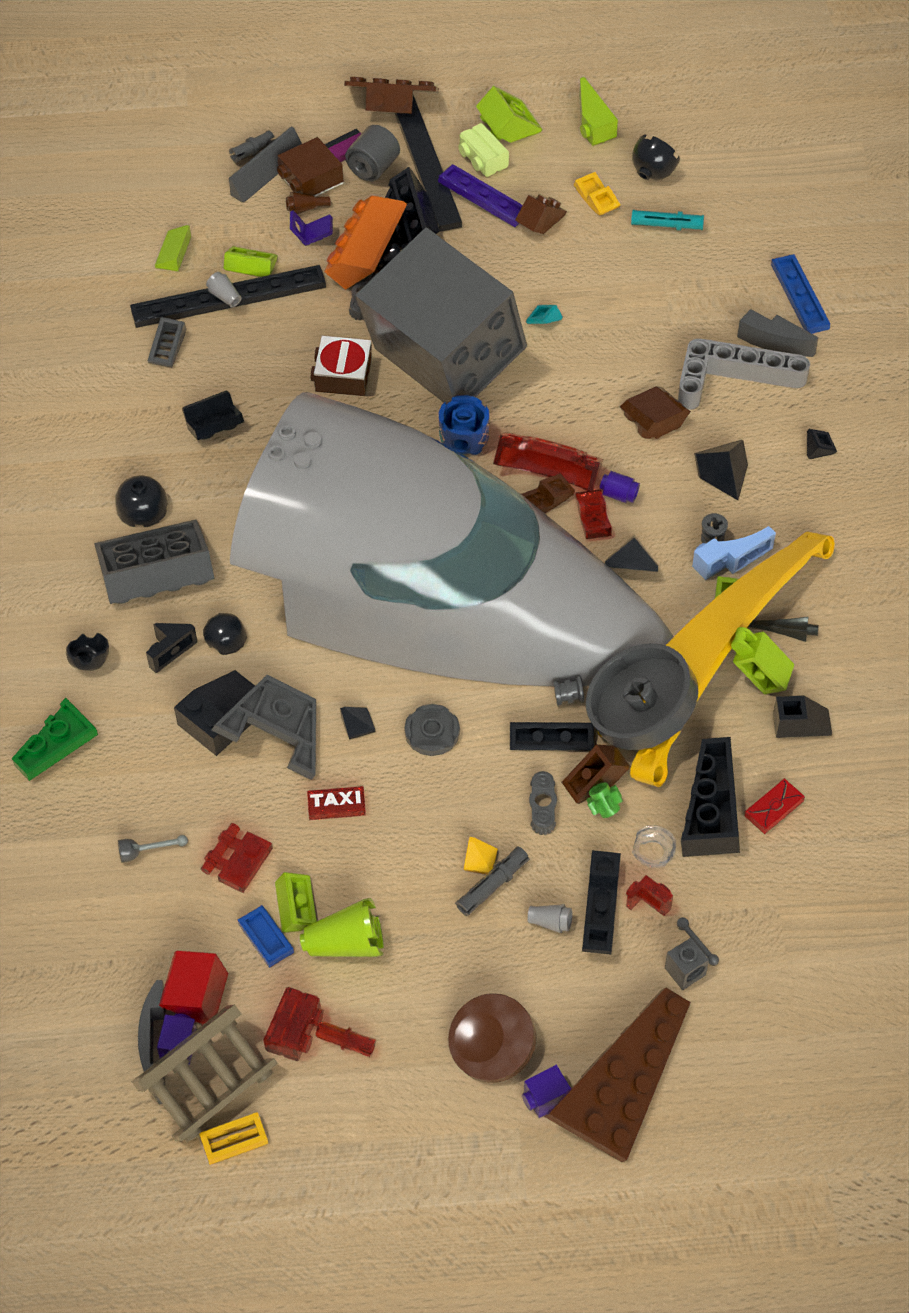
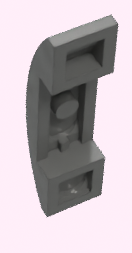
[138,980,166,1104]

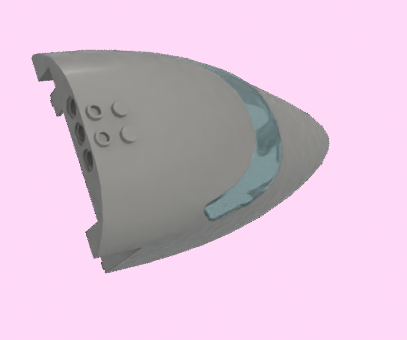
[230,392,674,686]

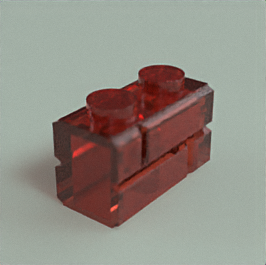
[263,987,324,1061]

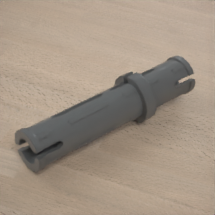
[455,846,530,916]

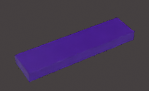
[438,164,523,227]

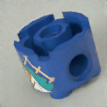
[438,395,489,455]

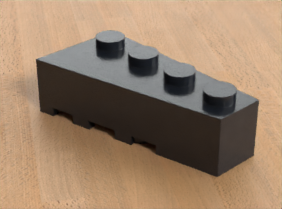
[681,737,740,857]

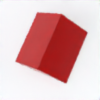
[159,951,229,1025]

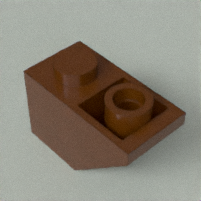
[515,194,567,234]

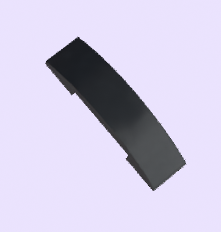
[582,850,621,955]

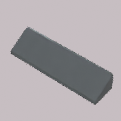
[229,126,302,203]

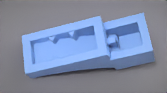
[692,526,776,580]

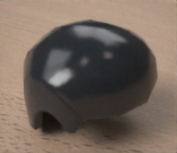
[203,613,247,655]
[66,633,109,671]

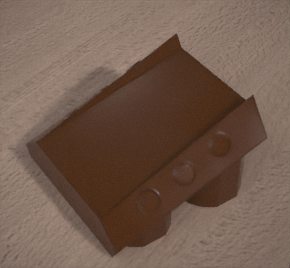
[620,386,691,439]

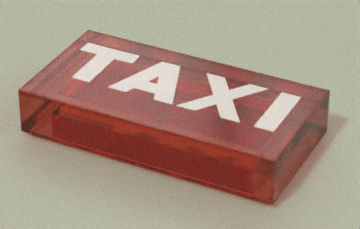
[307,786,366,820]

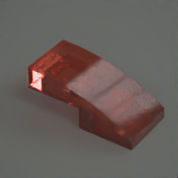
[575,489,612,539]

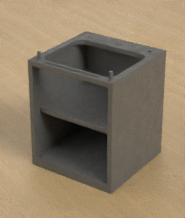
[355,227,528,404]

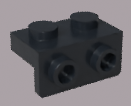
[182,390,244,440]

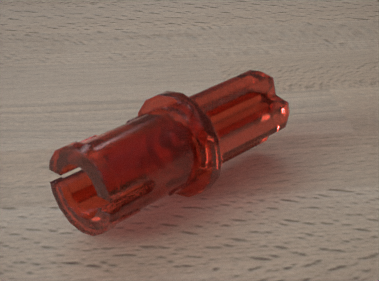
[316,1021,377,1058]

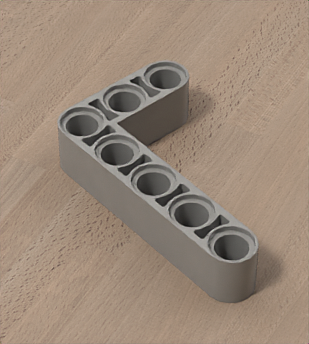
[678,339,810,410]

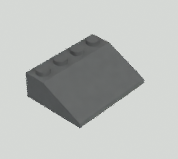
[94,519,215,604]

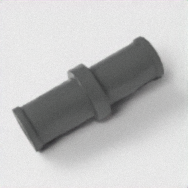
[229,130,275,163]

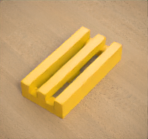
[199,1112,268,1165]

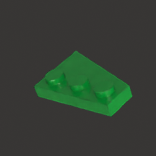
[11,697,98,781]

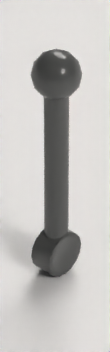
[677,917,719,966]

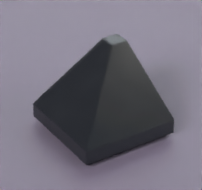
[807,429,837,459]
[340,707,376,740]

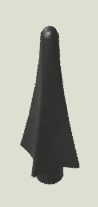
[748,616,819,642]

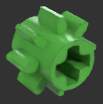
[586,782,623,818]

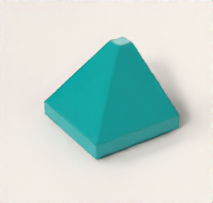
[526,305,563,324]

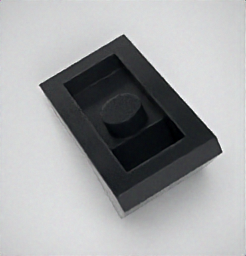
[146,623,197,673]

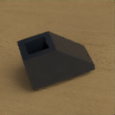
[773,695,832,738]

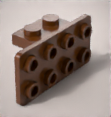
[344,77,439,114]

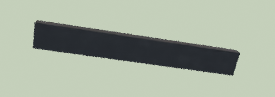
[395,95,462,232]
[130,265,326,328]

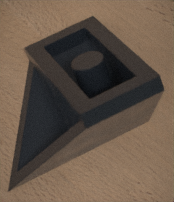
[694,440,748,500]
[605,535,658,572]

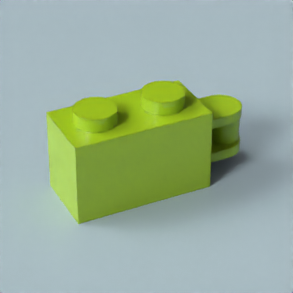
[731,627,795,694]

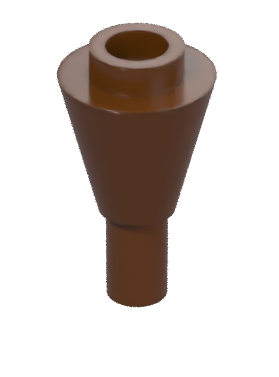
[286,192,331,214]

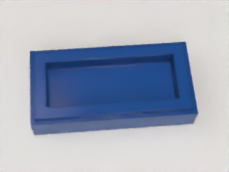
[238,905,294,968]

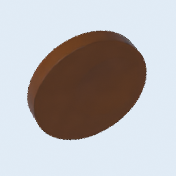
[448,993,536,1083]

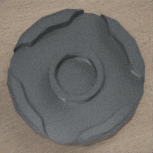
[404,704,460,756]

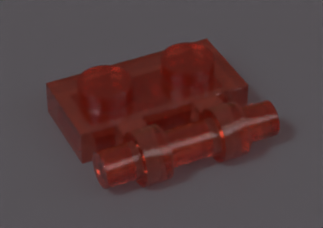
[201,823,273,893]

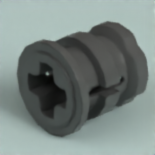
[701,513,728,543]
[553,676,584,706]

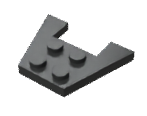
[212,675,316,780]

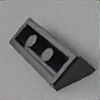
[510,722,594,750]

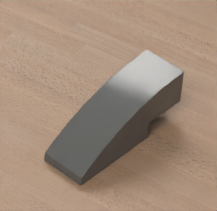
[737,309,819,357]

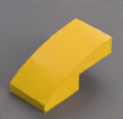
[574,172,620,216]

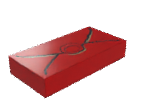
[744,778,805,834]

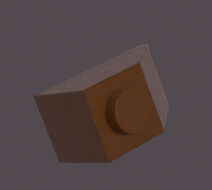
[561,744,631,804]

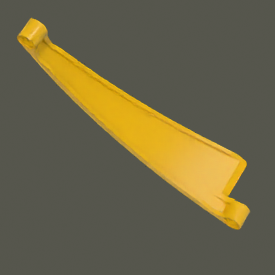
[598,531,835,787]

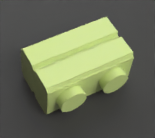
[458,123,509,177]

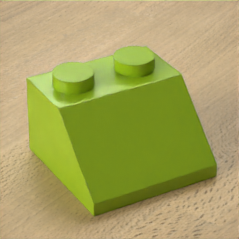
[476,86,542,143]

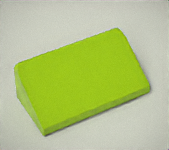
[155,225,191,271]
[223,246,278,277]
[275,872,317,933]

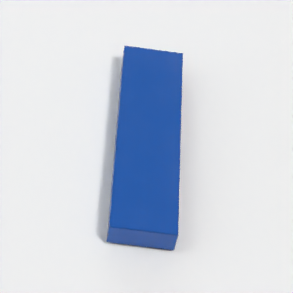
[771,254,831,334]

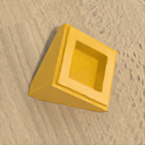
[464,837,498,875]

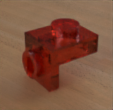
[626,875,673,916]

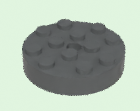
[586,643,698,750]

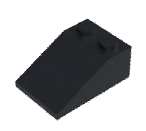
[174,670,255,756]

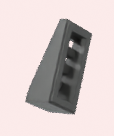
[147,317,187,368]

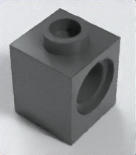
[665,938,709,990]

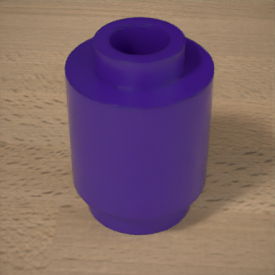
[600,471,640,503]

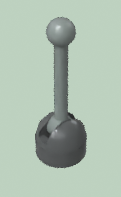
[118,835,188,863]

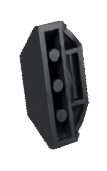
[385,167,440,250]

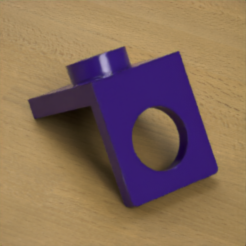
[290,210,333,246]

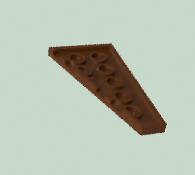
[544,987,691,1162]

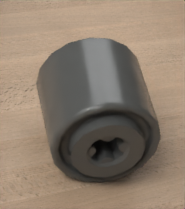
[345,125,400,181]

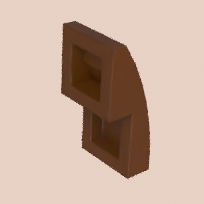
[521,473,575,513]

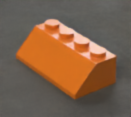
[324,195,407,290]

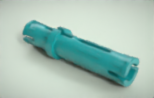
[631,210,704,231]

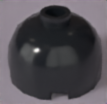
[632,134,680,180]
[115,475,168,527]

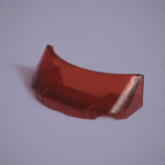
[493,432,604,492]

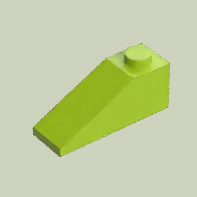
[579,77,618,146]

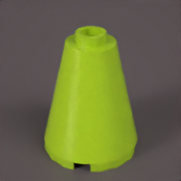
[300,898,384,957]

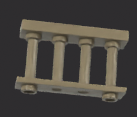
[131,1004,278,1142]

